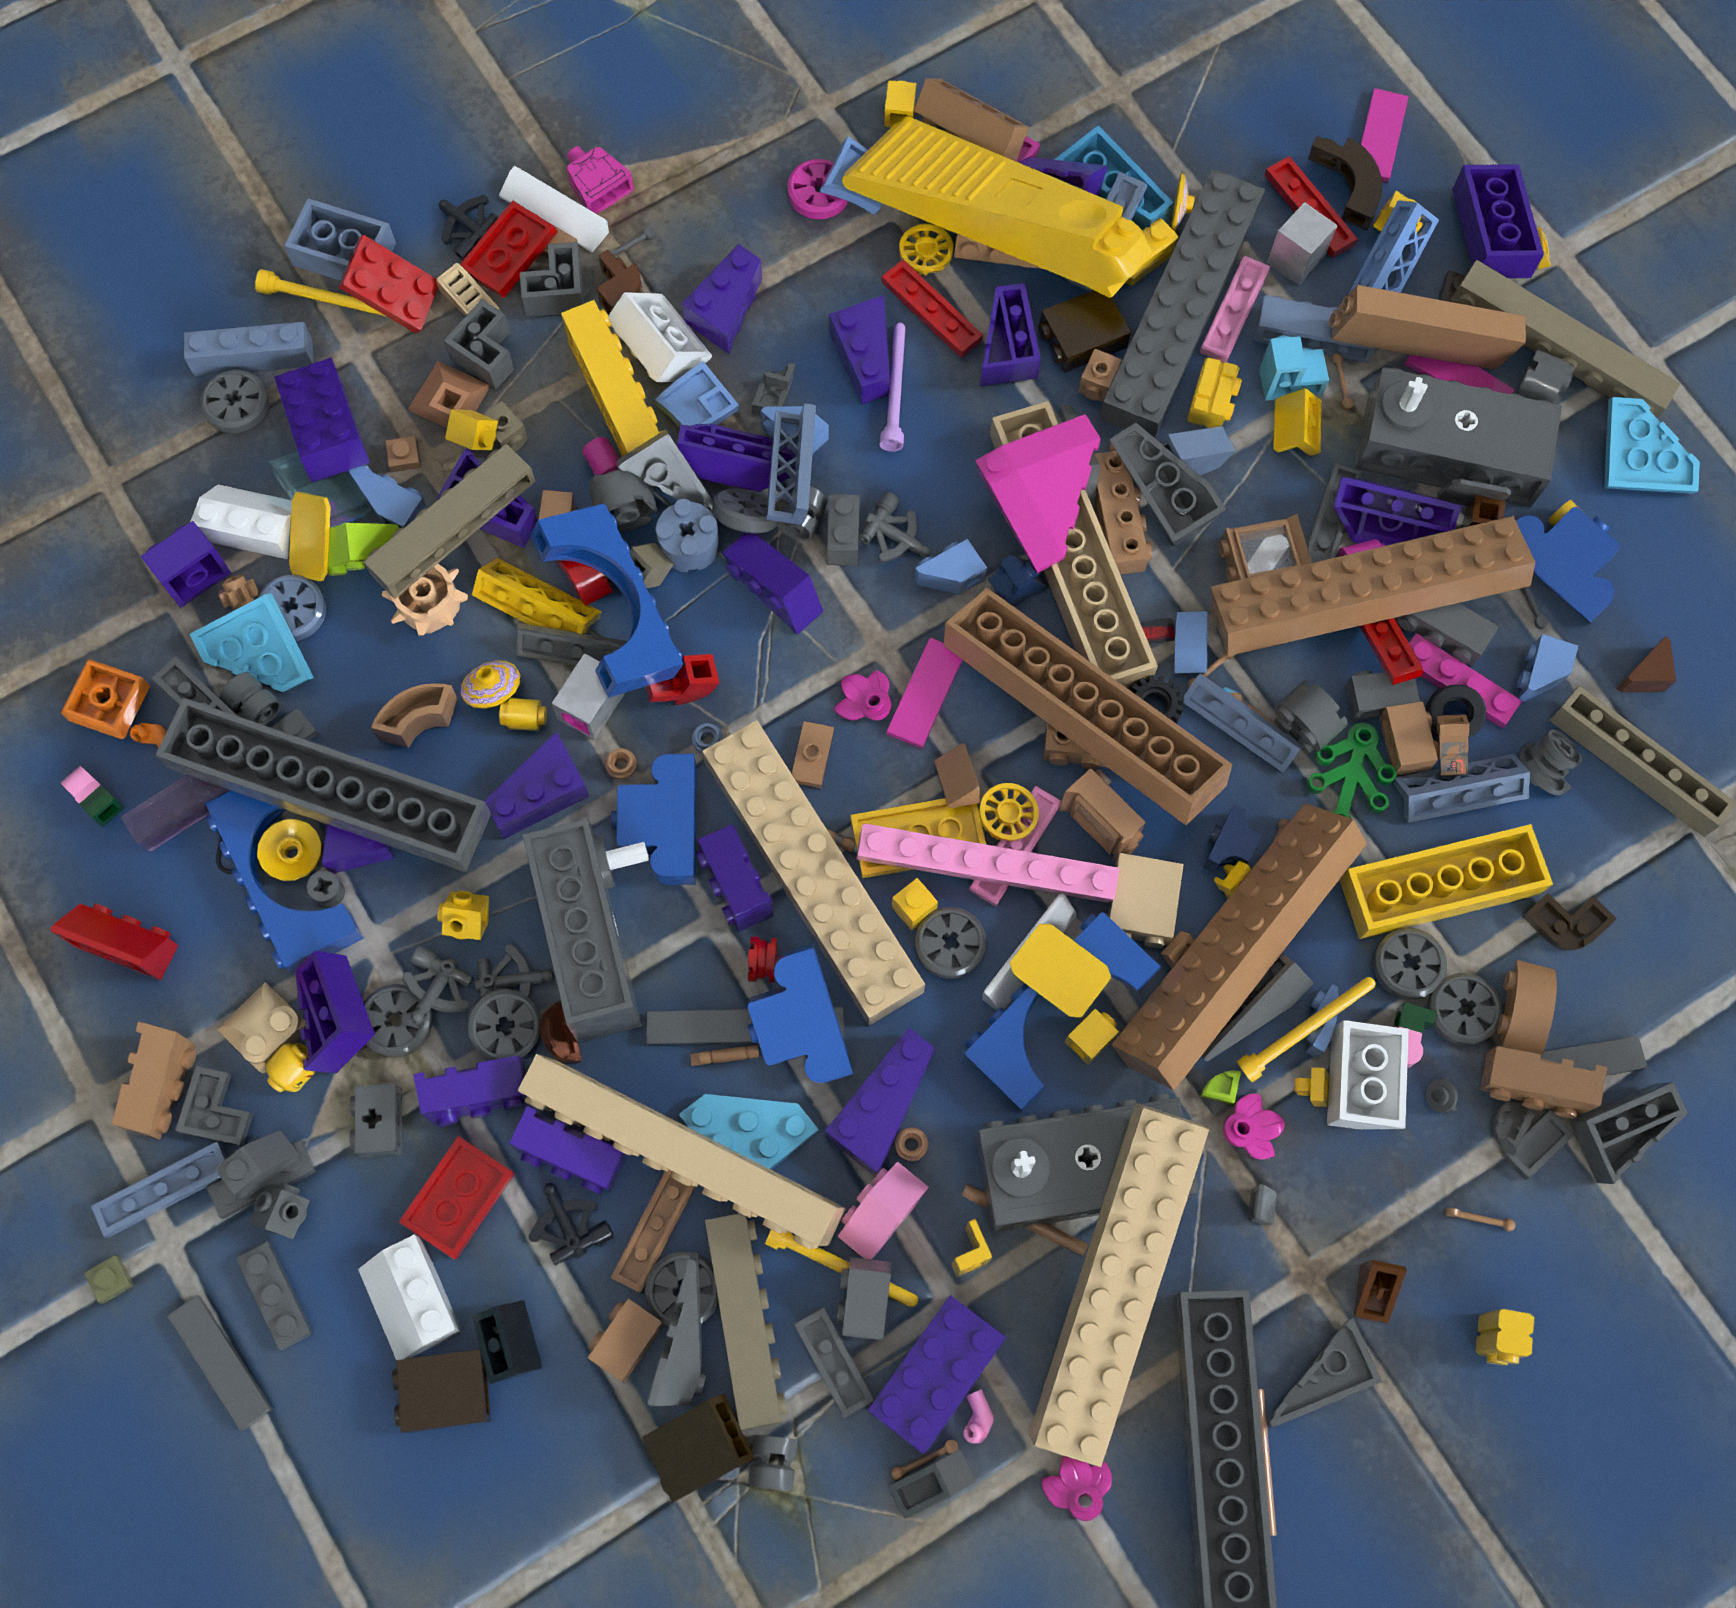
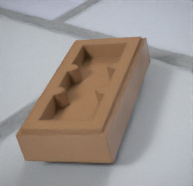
[792,721,834,789]

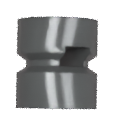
[777,486,828,541]
[219,672,281,726]
[748,1434,798,1491]

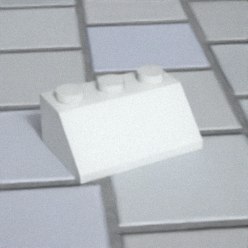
[608,292,712,382]
[191,484,292,559]
[1327,1020,1409,1129]
[358,1235,462,1360]

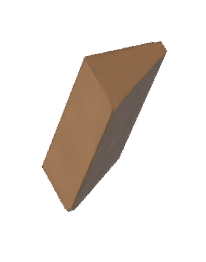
[934,743,980,809]

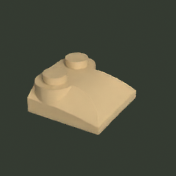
[217,982,306,1074]

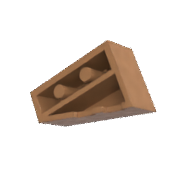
[112,1021,197,1140]
[1480,1046,1607,1119]

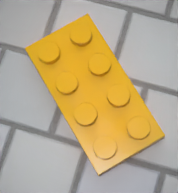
[850,798,986,879]

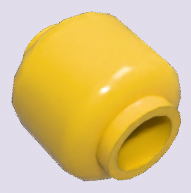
[265,1042,316,1092]

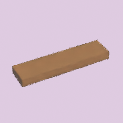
[611,1169,695,1294]

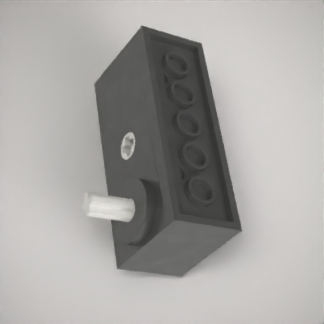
[1355,367,1562,507]
[523,818,649,1043]
[975,1094,1199,1233]

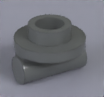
[1426,1078,1458,1113]

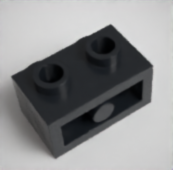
[472,1300,543,1384]

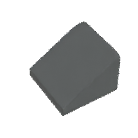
[1248,1184,1277,1225]

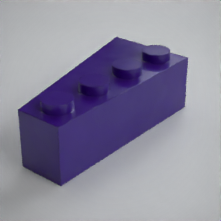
[825,1028,935,1177]

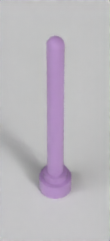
[880,323,905,452]

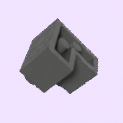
[520,242,584,317]
[444,299,514,390]

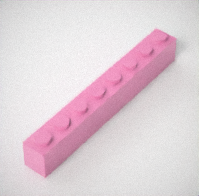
[856,823,1119,903]

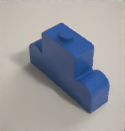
[1516,507,1620,624]
[611,754,697,885]
[748,943,853,1083]

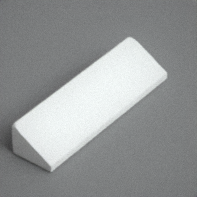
[499,166,609,253]
[982,893,1076,1011]

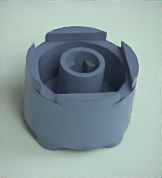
[656,499,719,572]

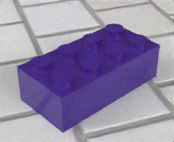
[1452,164,1544,279]
[274,357,370,483]
[867,1295,1006,1455]

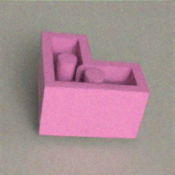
[837,1162,929,1260]

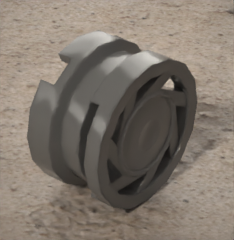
[1530,729,1582,780]

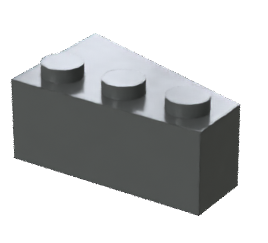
[1569,1082,1688,1184]

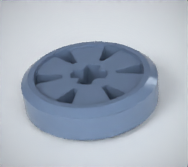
[257,575,327,641]

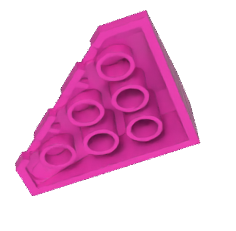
[975,414,1101,574]

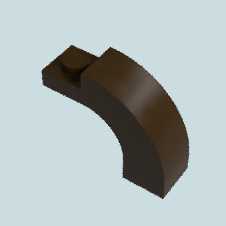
[1308,136,1382,231]

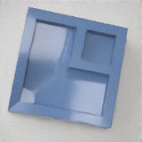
[820,137,882,215]
[655,361,739,428]

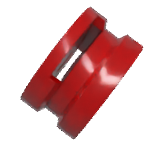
[748,936,777,983]

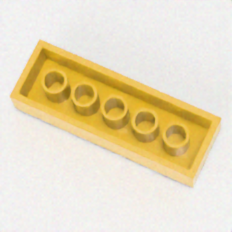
[561,300,662,457]
[1339,824,1553,939]

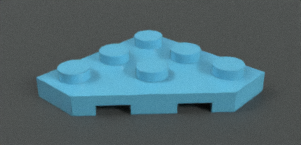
[1604,397,1700,494]
[189,593,314,692]
[679,1094,819,1170]

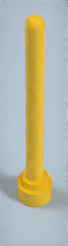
[255,269,387,317]
[1236,977,1376,1083]
[765,1229,918,1307]

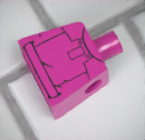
[566,146,634,214]

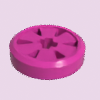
[788,159,849,219]

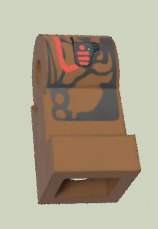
[1436,715,1469,776]

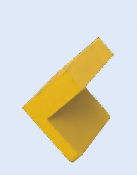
[1274,388,1322,456]
[951,1219,992,1277]

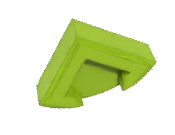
[1200,1070,1241,1105]

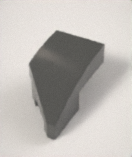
[752,363,795,415]

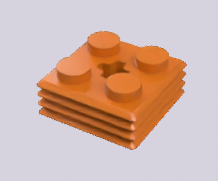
[61,659,150,739]

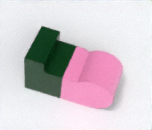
[60,765,125,827]
[1393,1002,1437,1068]

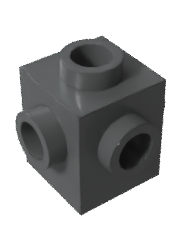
[249,1182,310,1239]

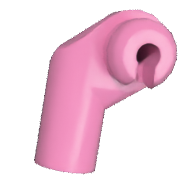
[963,1389,994,1444]

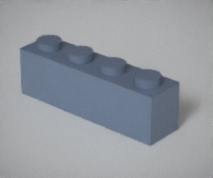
[1254,295,1376,363]
[184,322,313,377]

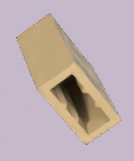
[1108,853,1184,948]

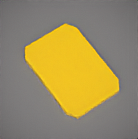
[289,492,331,581]
[1010,924,1111,1018]

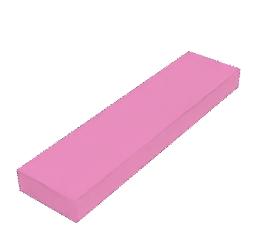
[1199,256,1271,363]
[969,786,1062,907]

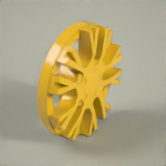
[899,224,953,275]
[979,783,1039,842]

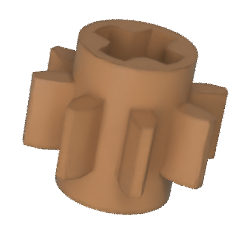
[218,574,259,611]

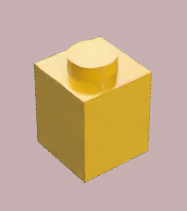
[884,80,917,127]
[445,409,498,450]
[891,878,938,931]
[1065,1009,1119,1065]

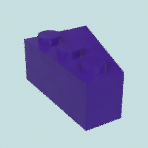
[1018,157,1107,196]
[829,295,890,405]
[723,533,824,635]
[322,759,394,874]
[413,1055,527,1127]
[509,1106,627,1194]

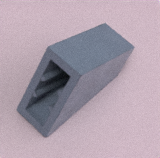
[1161,426,1235,475]

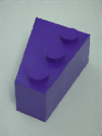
[682,244,762,354]
[980,283,1041,386]
[437,448,537,548]
[484,732,589,839]
[695,824,774,932]
[295,950,375,1074]

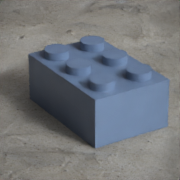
[284,198,396,281]

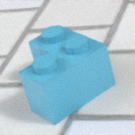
[1259,335,1329,401]

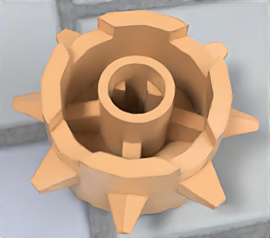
[382,564,468,636]

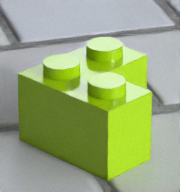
[328,523,399,576]

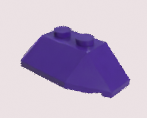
[677,424,795,492]
[1333,476,1462,546]

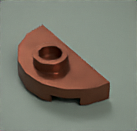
[540,1000,582,1064]

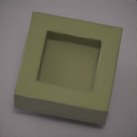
[84,1255,134,1304]

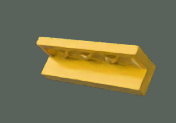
[472,558,602,634]

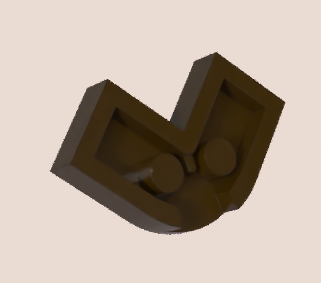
[1522,893,1617,950]

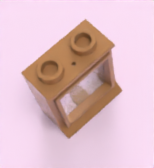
[1218,514,1312,582]
[1059,768,1146,862]

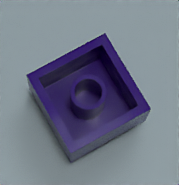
[140,521,231,608]

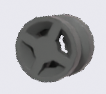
[307,870,345,908]

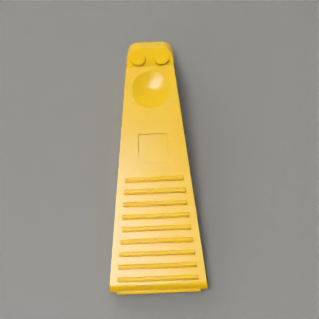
[842,116,1153,298]

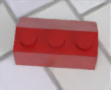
[50,903,178,981]

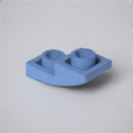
[1175,611,1209,673]
[1306,984,1339,1058]

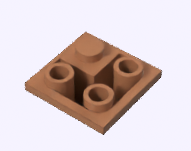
[408,361,490,428]

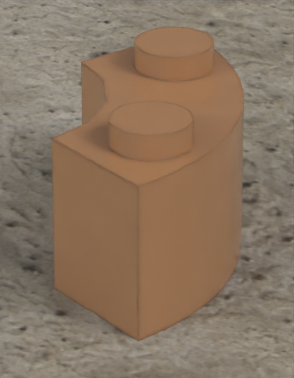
[371,683,458,748]
[1496,960,1557,1057]

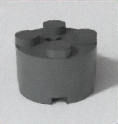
[1517,349,1575,405]
[589,467,658,532]
[1274,680,1348,755]

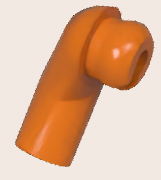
[130,723,167,748]

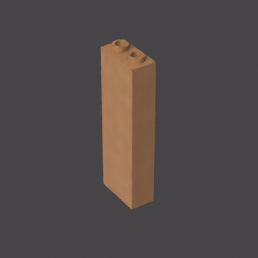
[1329,285,1526,370]

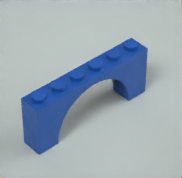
[530,503,683,698]
[205,791,364,975]
[964,911,1161,1111]

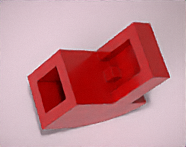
[555,560,612,606]
[646,654,719,705]

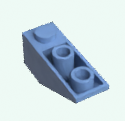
[347,465,427,529]

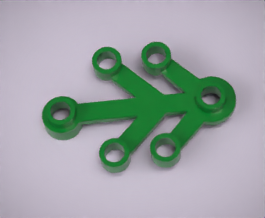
[1307,723,1397,818]

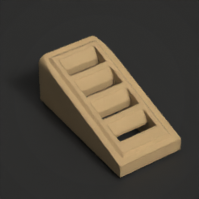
[436,263,500,316]

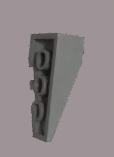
[1109,423,1226,546]
[1201,953,1314,1062]
[647,1251,706,1406]

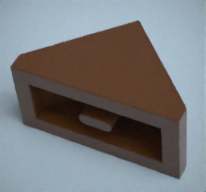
[1616,636,1676,692]
[1354,1260,1407,1323]

